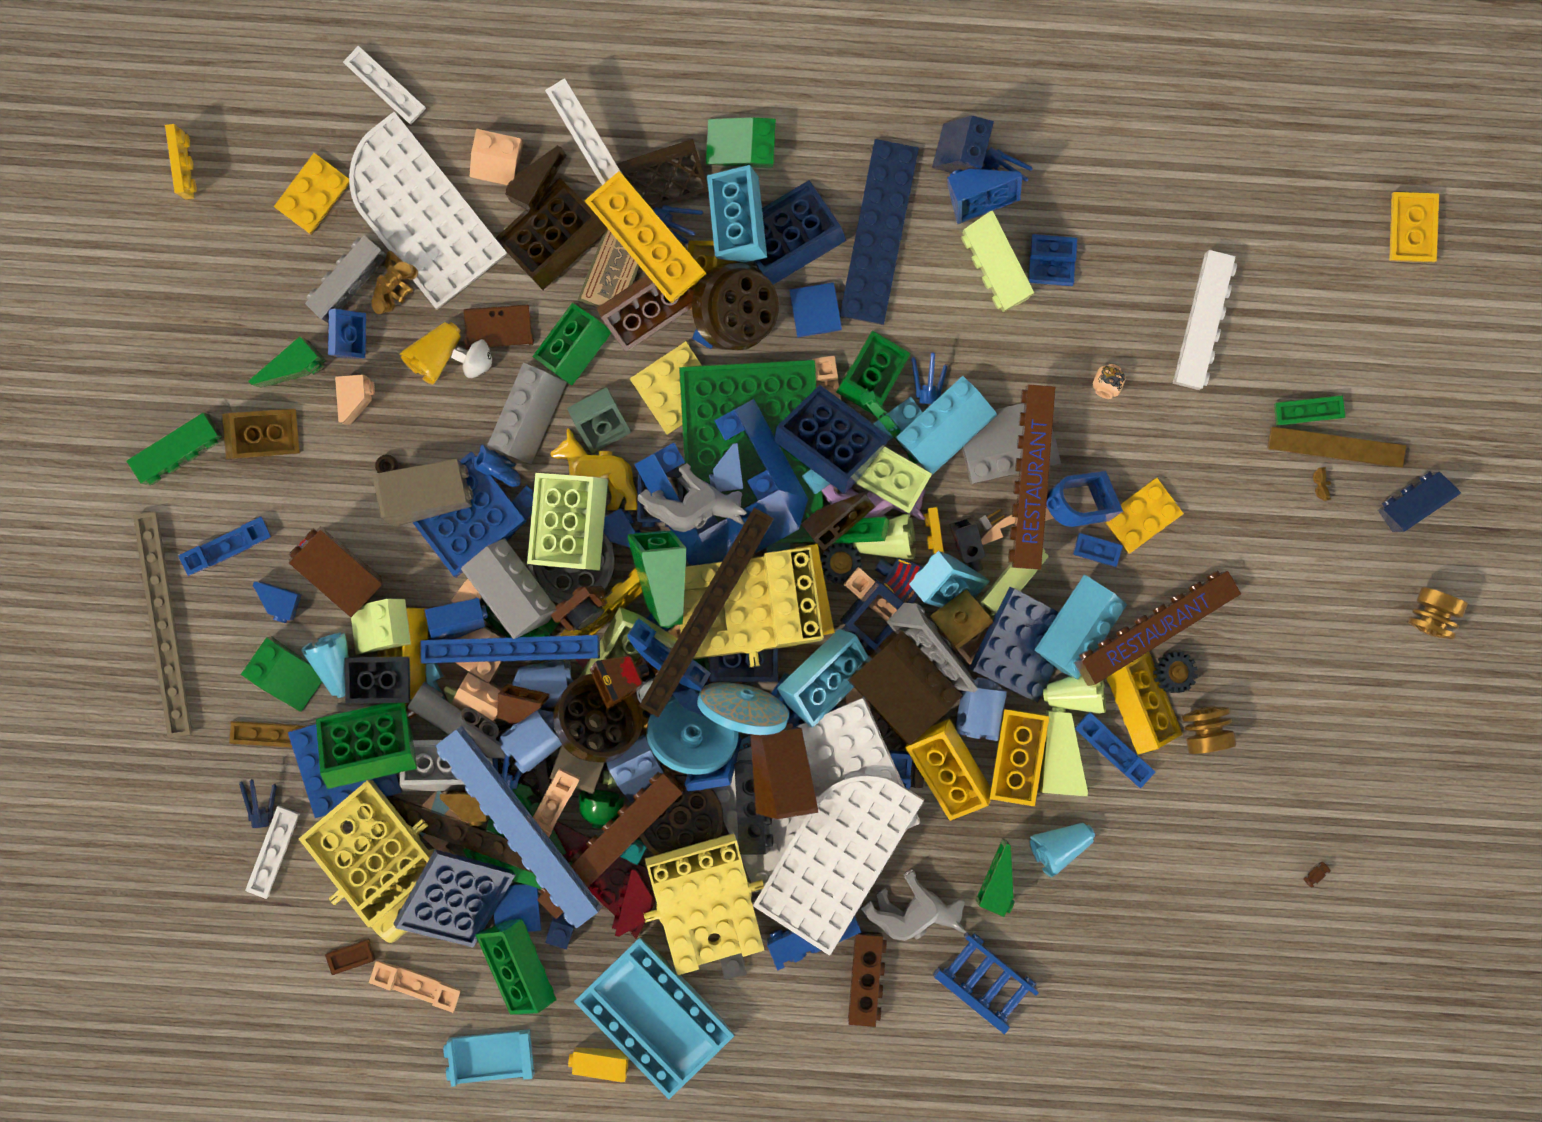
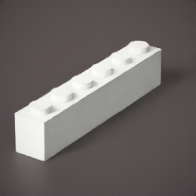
[1173,250,1237,390]

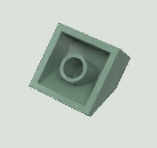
[567,387,631,454]

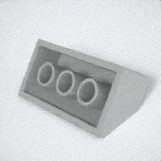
[305,235,387,323]
[487,362,567,465]
[461,538,556,639]

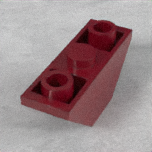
[612,867,653,937]

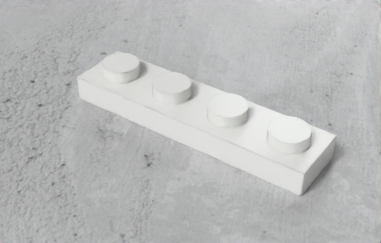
[343,46,426,125]
[245,806,300,899]

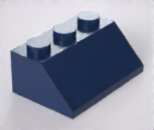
[1378,471,1461,532]

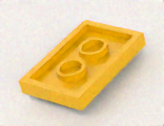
[165,124,197,200]
[274,153,350,235]
[1389,192,1439,262]
[1105,478,1184,554]

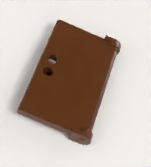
[464,304,534,350]

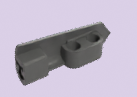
[407,682,505,759]

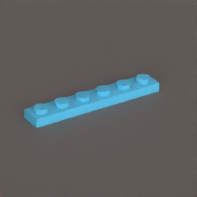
[802,397,923,494]

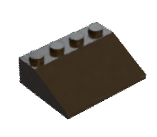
[495,178,608,290]
[848,630,962,745]

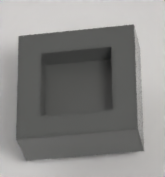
[720,953,747,980]

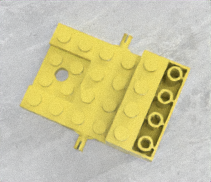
[679,547,824,667]
[299,780,435,943]
[643,833,765,976]

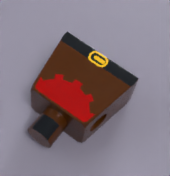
[590,656,649,708]

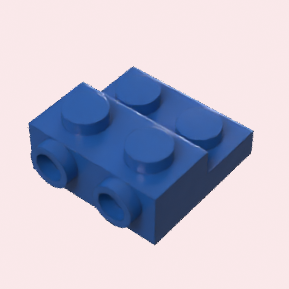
[328,309,366,359]

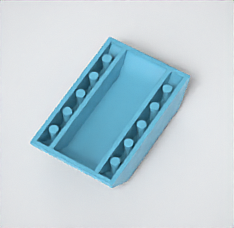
[574,937,734,1099]

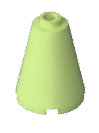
[853,514,916,559]
[1043,676,1106,714]

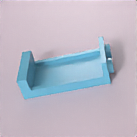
[443,1029,535,1087]

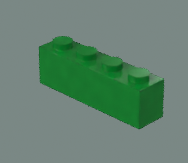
[126,413,222,486]

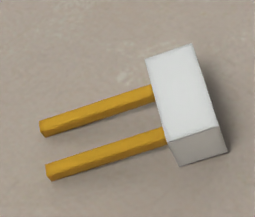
[978,509,1005,531]

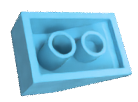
[909,551,990,608]

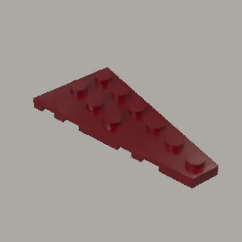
[553,821,656,939]

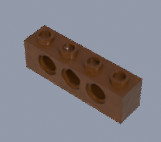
[848,932,887,1027]

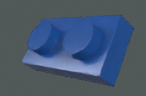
[1072,533,1123,567]

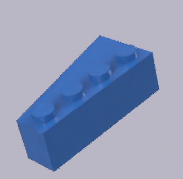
[767,916,861,971]

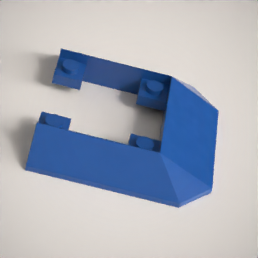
[634,399,808,566]

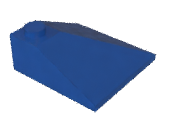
[947,169,1022,224]

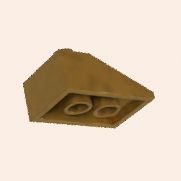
[222,409,300,459]

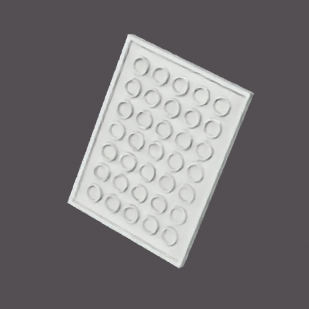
[712,697,920,892]

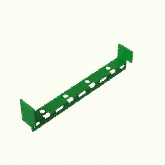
[859,388,918,464]

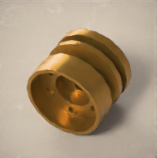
[1408,587,1468,640]
[1182,706,1236,754]

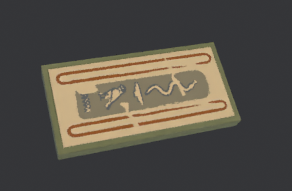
[578,229,640,308]

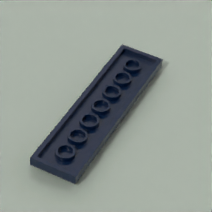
[840,139,919,325]

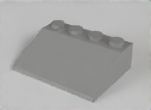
[962,403,1061,484]
[887,603,978,692]

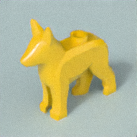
[550,428,638,510]

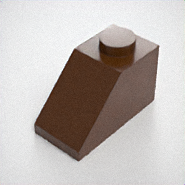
[497,684,550,723]

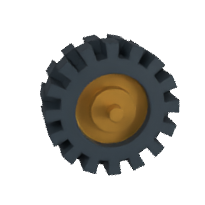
[821,543,862,585]
[1153,652,1198,693]

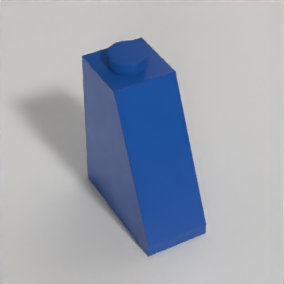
[425,598,488,640]

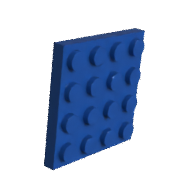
[412,451,527,578]
[288,724,402,818]

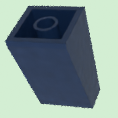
[932,115,994,173]

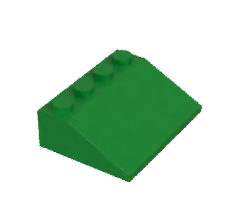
[316,703,417,789]

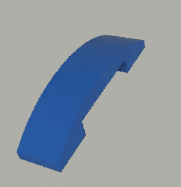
[178,517,271,576]
[627,618,711,691]
[1075,712,1155,789]

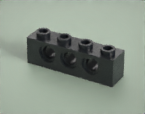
[734,760,774,855]

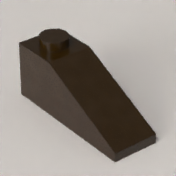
[505,145,567,213]
[801,492,876,551]

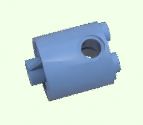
[513,659,574,709]
[955,677,1007,741]
[499,709,562,774]

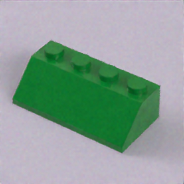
[475,919,557,1015]

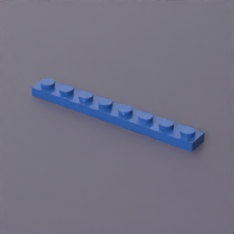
[421,635,600,664]

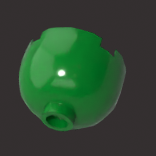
[579,789,624,829]

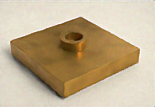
[930,589,994,650]

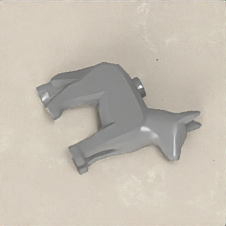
[638,463,746,532]
[861,868,966,941]

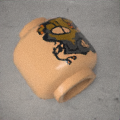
[1093,364,1126,399]

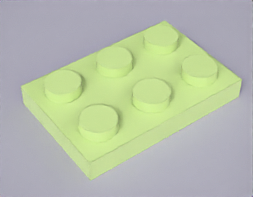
[856,447,932,513]

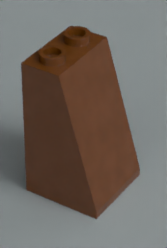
[289,526,382,618]
[750,723,818,819]

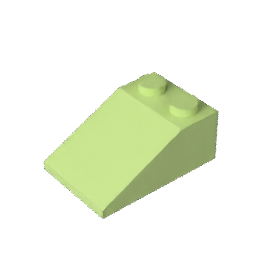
[351,599,411,655]

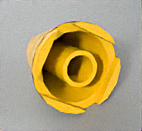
[399,322,461,385]

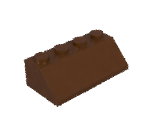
[597,275,694,352]

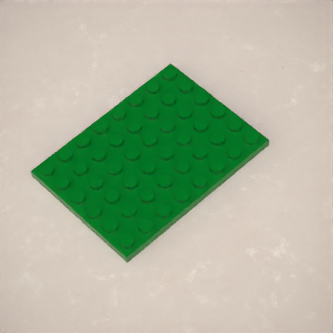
[679,360,823,544]

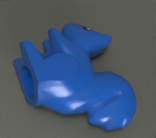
[472,444,521,487]

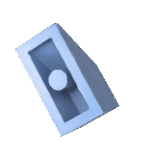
[709,443,743,492]

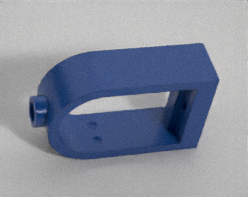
[1046,471,1123,527]

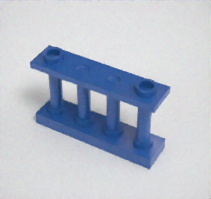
[933,932,1039,1035]

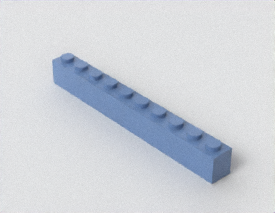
[435,726,602,928]

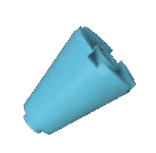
[301,633,349,698]
[1029,823,1095,877]

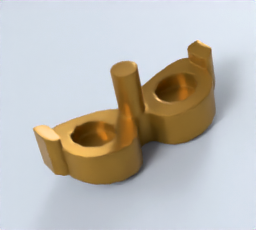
[1313,467,1332,501]

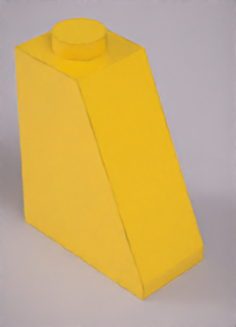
[568,1047,628,1082]

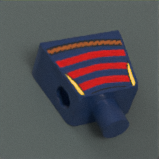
[875,558,924,604]

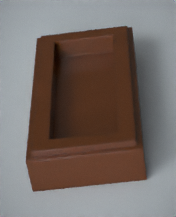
[325,939,376,975]

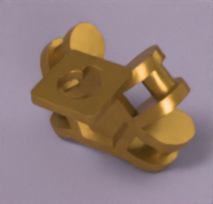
[371,251,418,314]

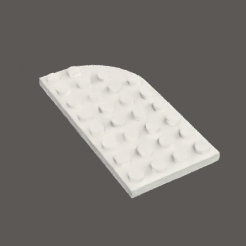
[349,112,507,310]
[753,775,925,956]

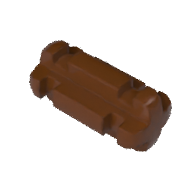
[1303,862,1331,888]

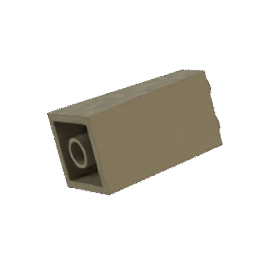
[372,459,473,527]
[550,699,617,793]

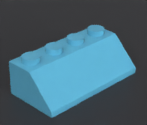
[707,165,767,263]
[896,376,997,476]
[1035,575,1127,680]
[777,629,868,728]

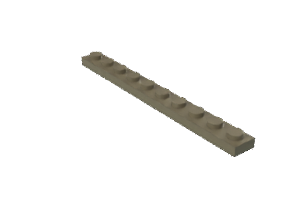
[133,511,192,738]

